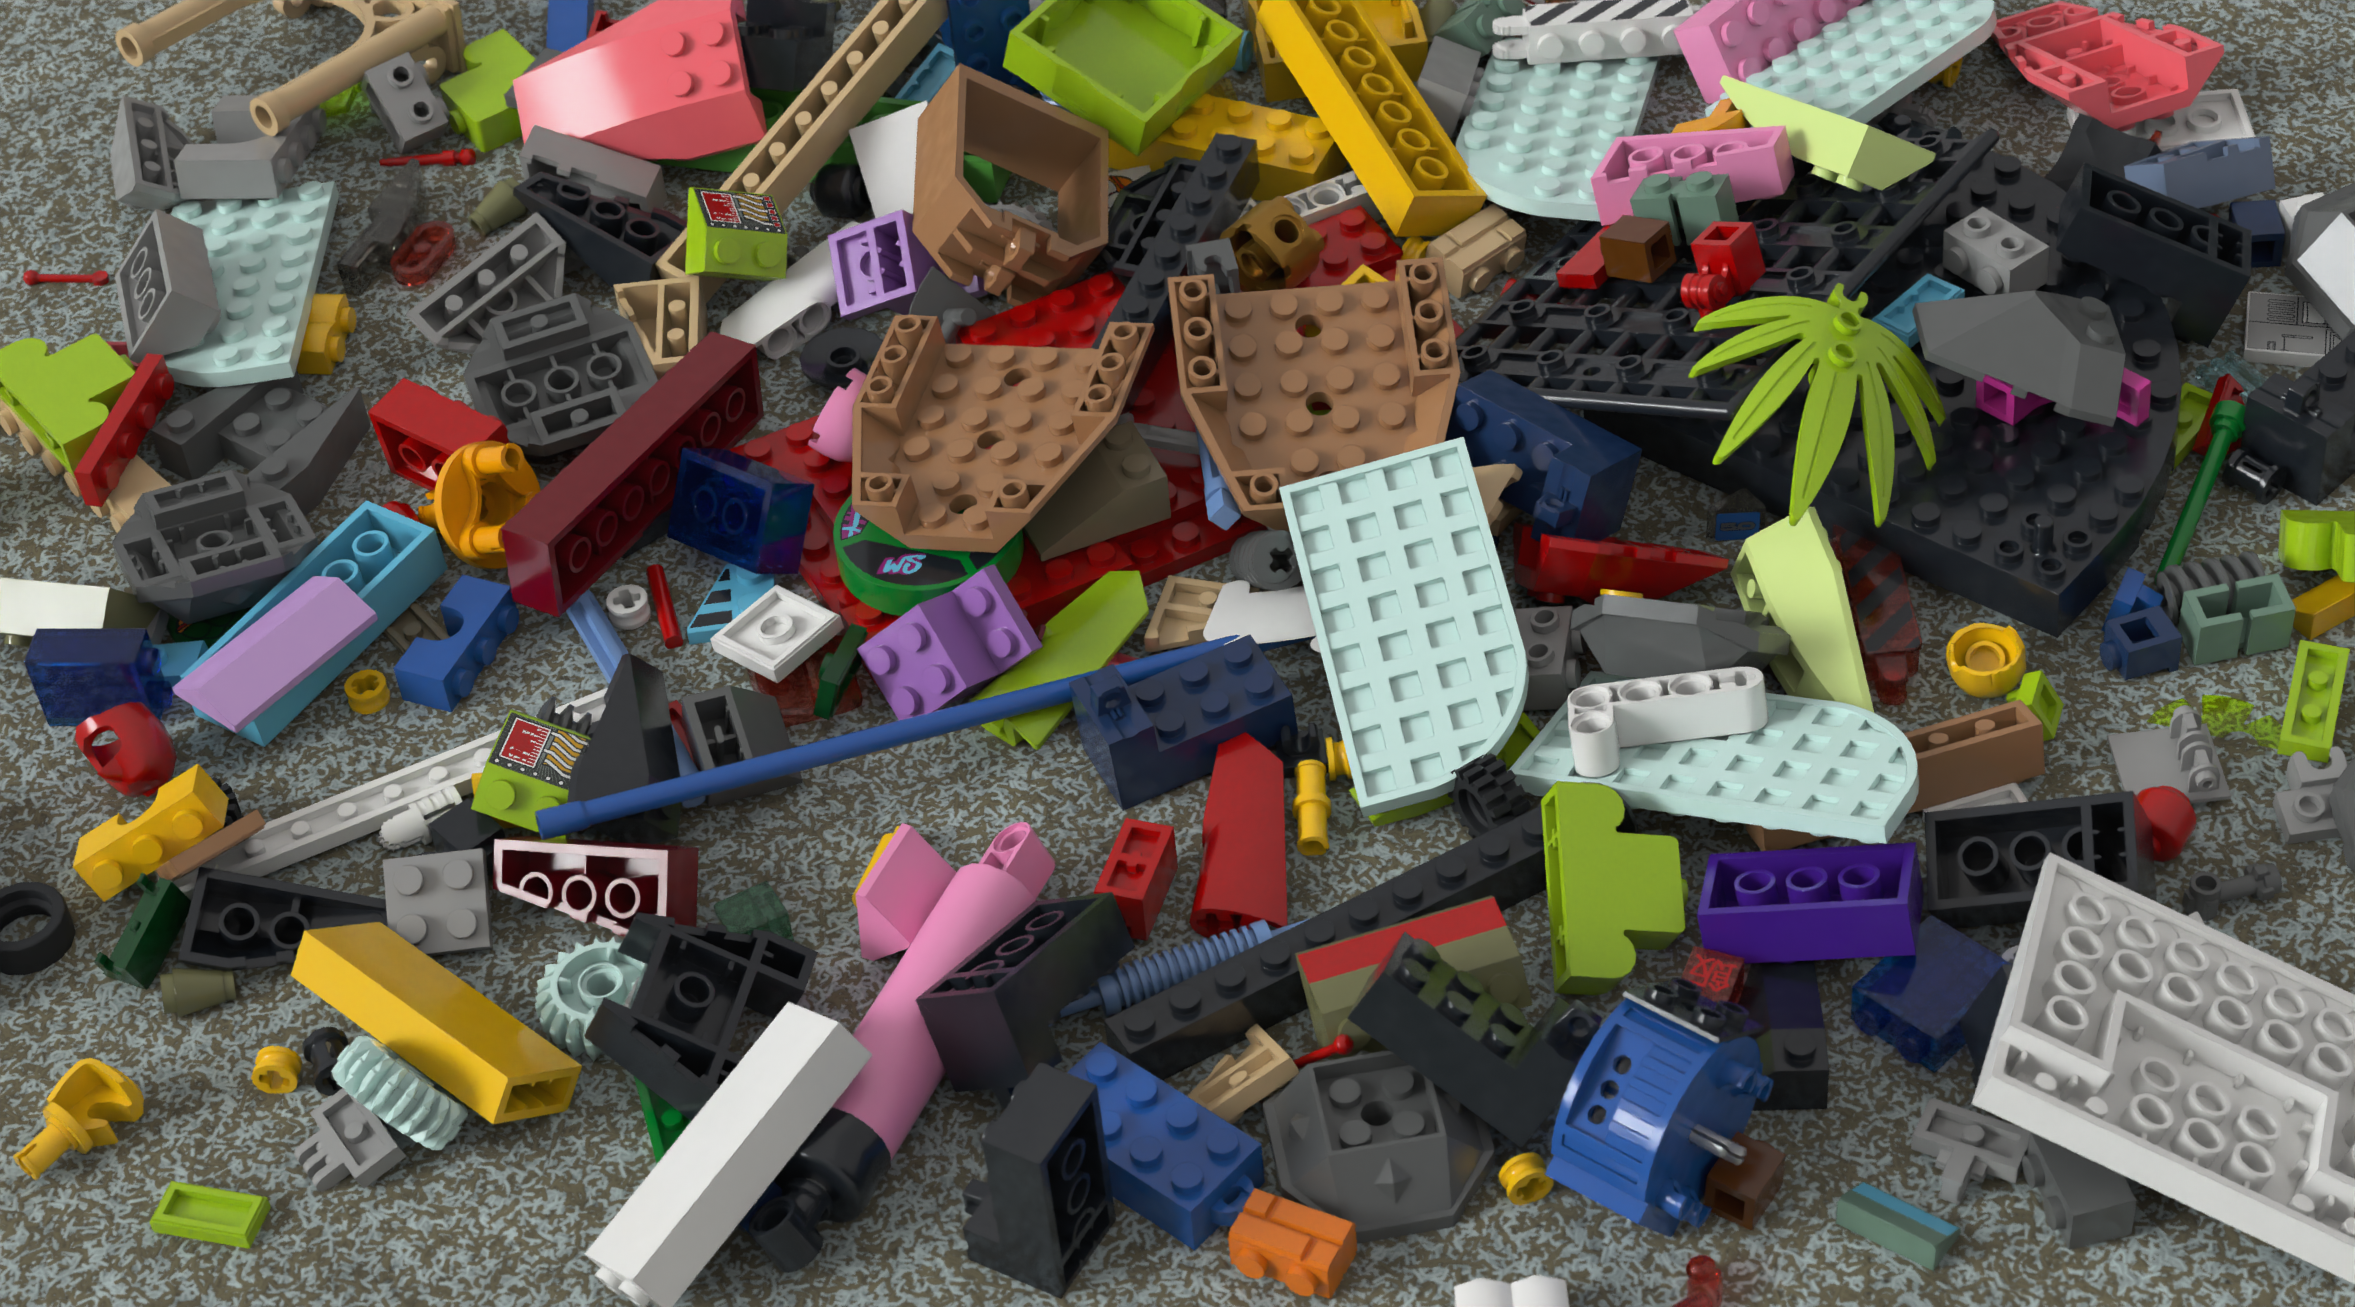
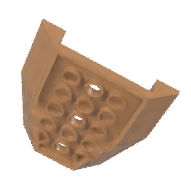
[1167,257,1461,532]
[852,315,1155,553]

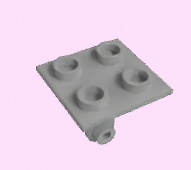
[2107,705,2231,804]

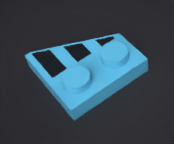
[687,558,776,645]

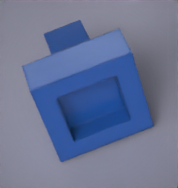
[2101,567,2164,632]

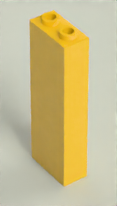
[291,922,582,1124]

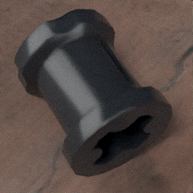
[2222,447,2287,505]
[301,1027,349,1096]

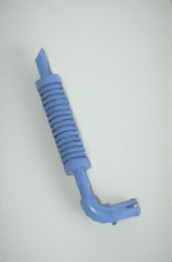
[1049,919,1309,1026]

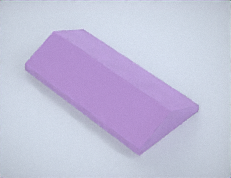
[172,576,378,733]

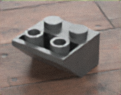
[682,685,803,807]

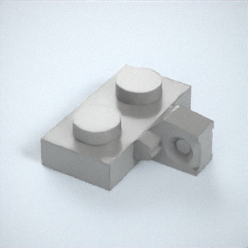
[1911,1098,2030,1205]

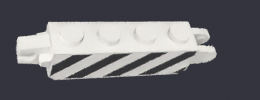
[1492,0,1701,65]

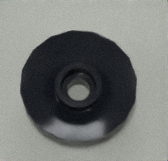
[799,327,883,388]

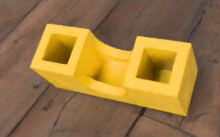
[73,764,229,902]

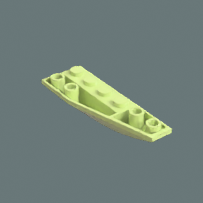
[1730,507,1874,713]

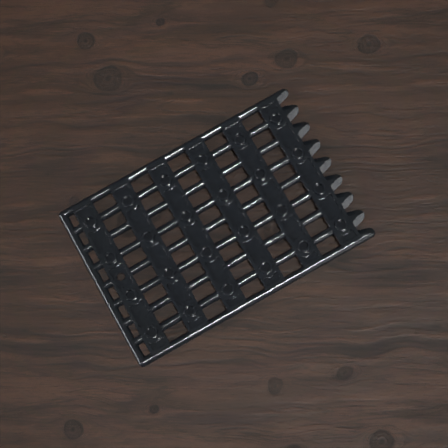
[1455,121,2000,421]

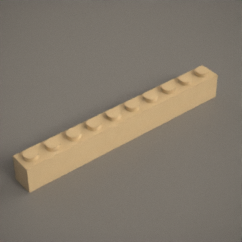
[655,0,948,304]

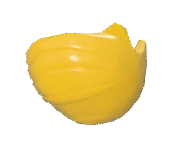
[1946,623,2026,699]

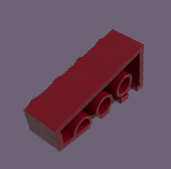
[493,836,699,937]

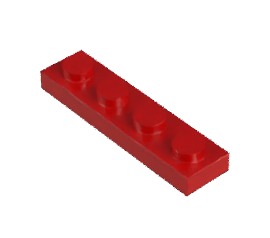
[73,353,174,507]

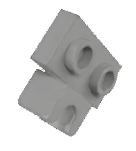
[2272,746,2348,844]

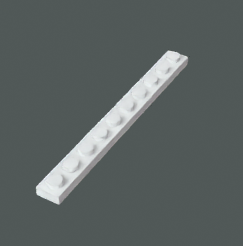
[154,688,608,901]

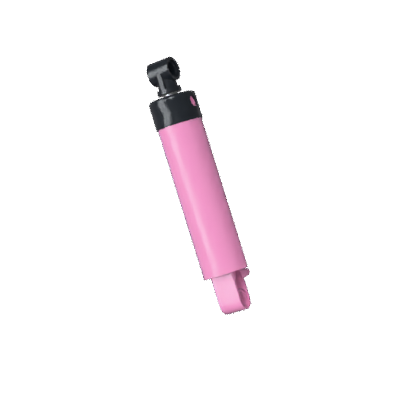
[749,822,1055,1273]

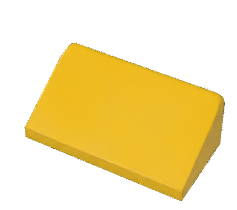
[2292,575,2355,640]

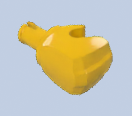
[13,1058,144,1180]

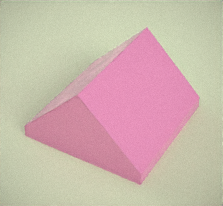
[856,823,957,961]

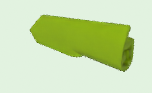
[969,571,1149,750]

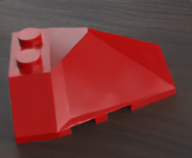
[1513,523,1729,605]

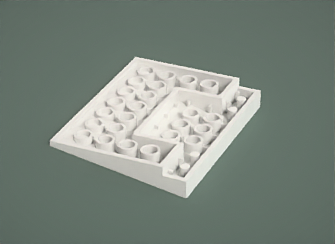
[1972,852,2355,1284]

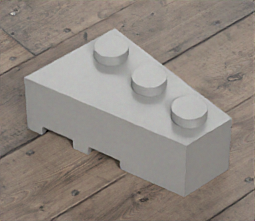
[1416,35,1484,140]
[519,125,667,214]

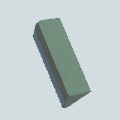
[1836,1182,1961,1271]

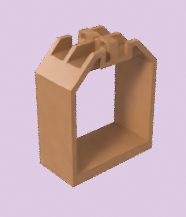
[912,63,1109,306]

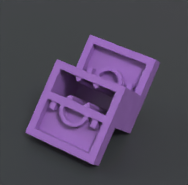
[828,210,987,321]
[857,564,1043,720]

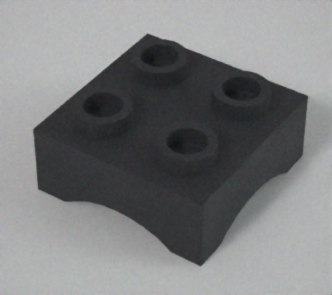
[2044,113,2162,192]

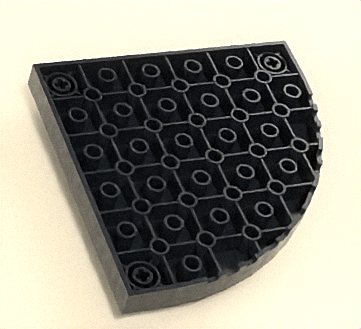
[1583,112,2182,638]

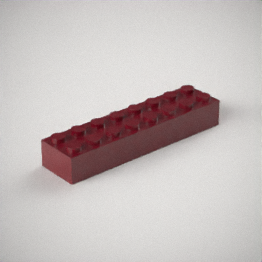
[501,331,764,617]

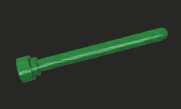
[2154,400,2246,584]

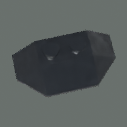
[1097,157,1200,277]

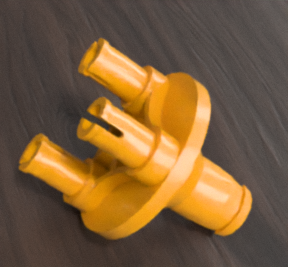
[418,441,541,570]

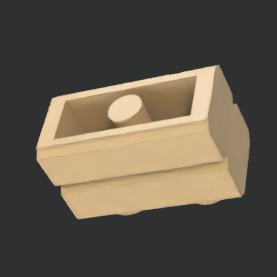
[1426,203,1527,298]

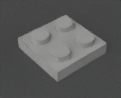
[383,848,493,957]

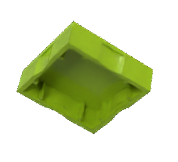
[1003,0,1244,156]

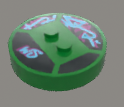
[833,494,1024,616]

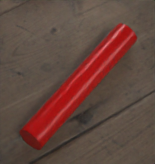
[646,564,683,649]

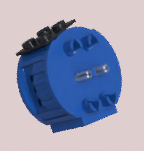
[1544,977,1773,1238]

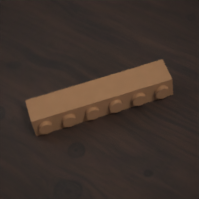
[1745,699,2045,851]

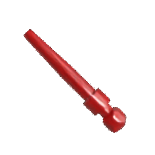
[379,148,476,167]

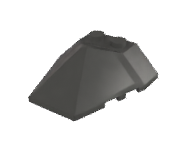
[1912,290,2126,427]

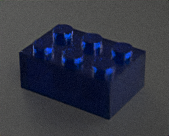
[667,448,815,574]

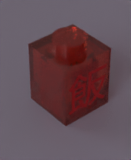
[1681,946,1745,1004]

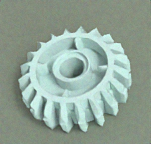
[535,934,645,1062]
[331,1036,468,1150]

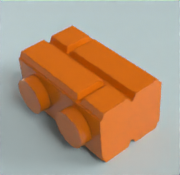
[1228,1188,1357,1299]

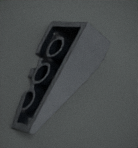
[513,171,687,288]
[567,653,682,844]
[178,866,388,971]
[1737,960,1829,1111]

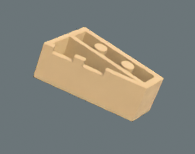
[613,275,708,381]

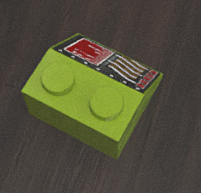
[685,187,788,282]
[471,709,591,839]

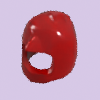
[75,702,177,798]

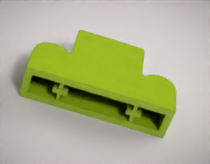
[440,28,535,152]
[0,334,136,478]
[2278,510,2355,582]
[1541,781,1688,995]

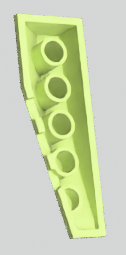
[1720,75,1936,192]

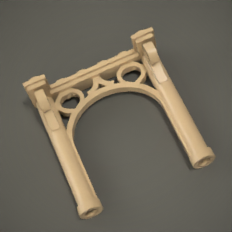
[116,0,467,136]

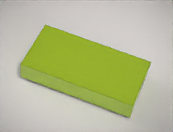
[149,1181,271,1249]

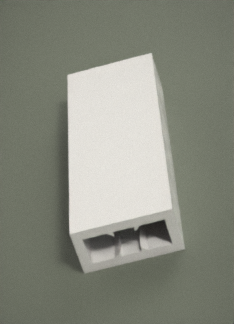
[585,1002,872,1307]

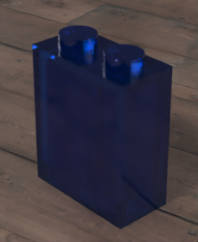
[24,628,172,726]
[1850,915,2011,1073]

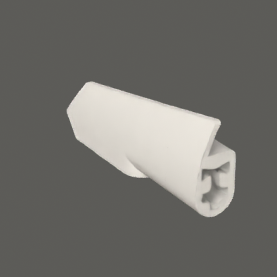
[720,222,861,360]

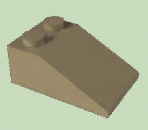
[1022,421,1171,562]

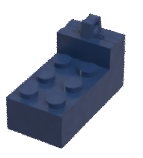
[1445,370,1642,543]
[1069,634,1298,811]

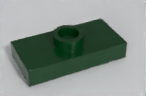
[813,623,868,720]

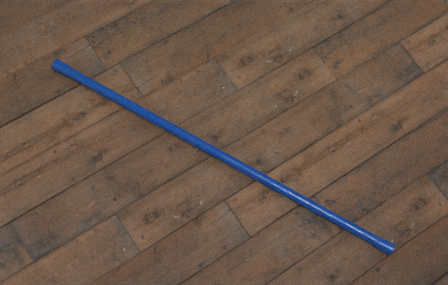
[535,635,1316,840]

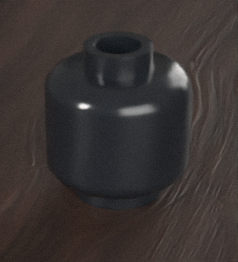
[810,163,871,218]

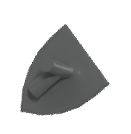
[908,267,996,344]

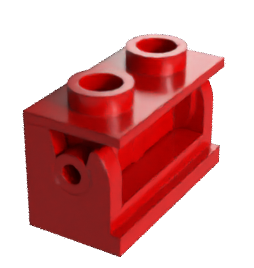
[1094,818,1178,941]

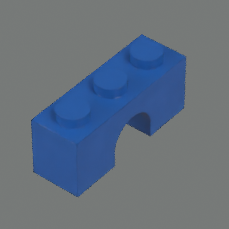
[393,574,519,712]

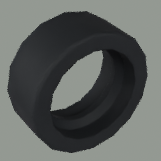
[0,882,76,975]

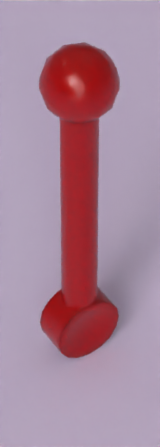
[23,269,109,286]
[1293,1034,1354,1069]

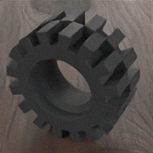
[1448,753,1531,839]

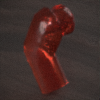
[1671,1255,1723,1307]

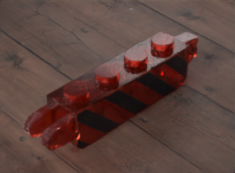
[1830,523,1922,707]

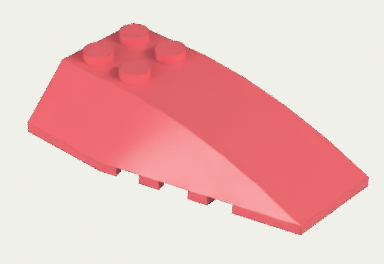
[513,0,767,161]
[1991,1,2224,131]

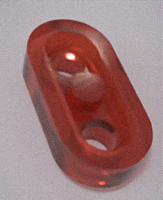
[390,221,457,286]

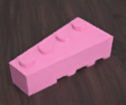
[1591,125,1795,226]

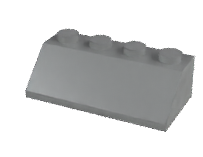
[115,209,221,363]

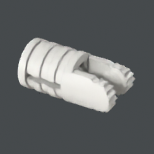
[378,785,463,852]

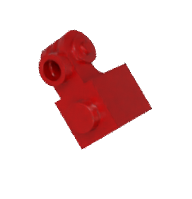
[1680,221,1766,318]

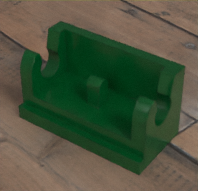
[94,873,191,990]

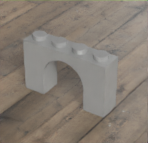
[174,95,327,199]

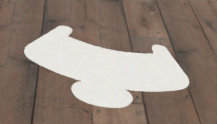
[1203,580,1321,653]

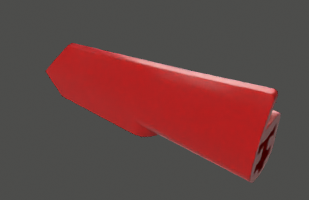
[1189,732,1288,939]

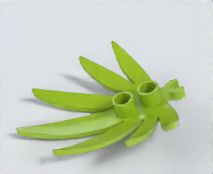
[1688,283,1946,528]

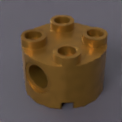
[1219,196,1325,292]

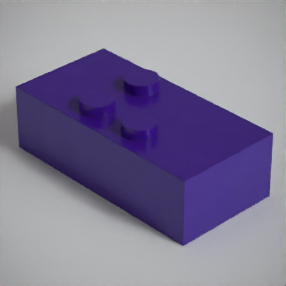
[1697,842,1924,965]

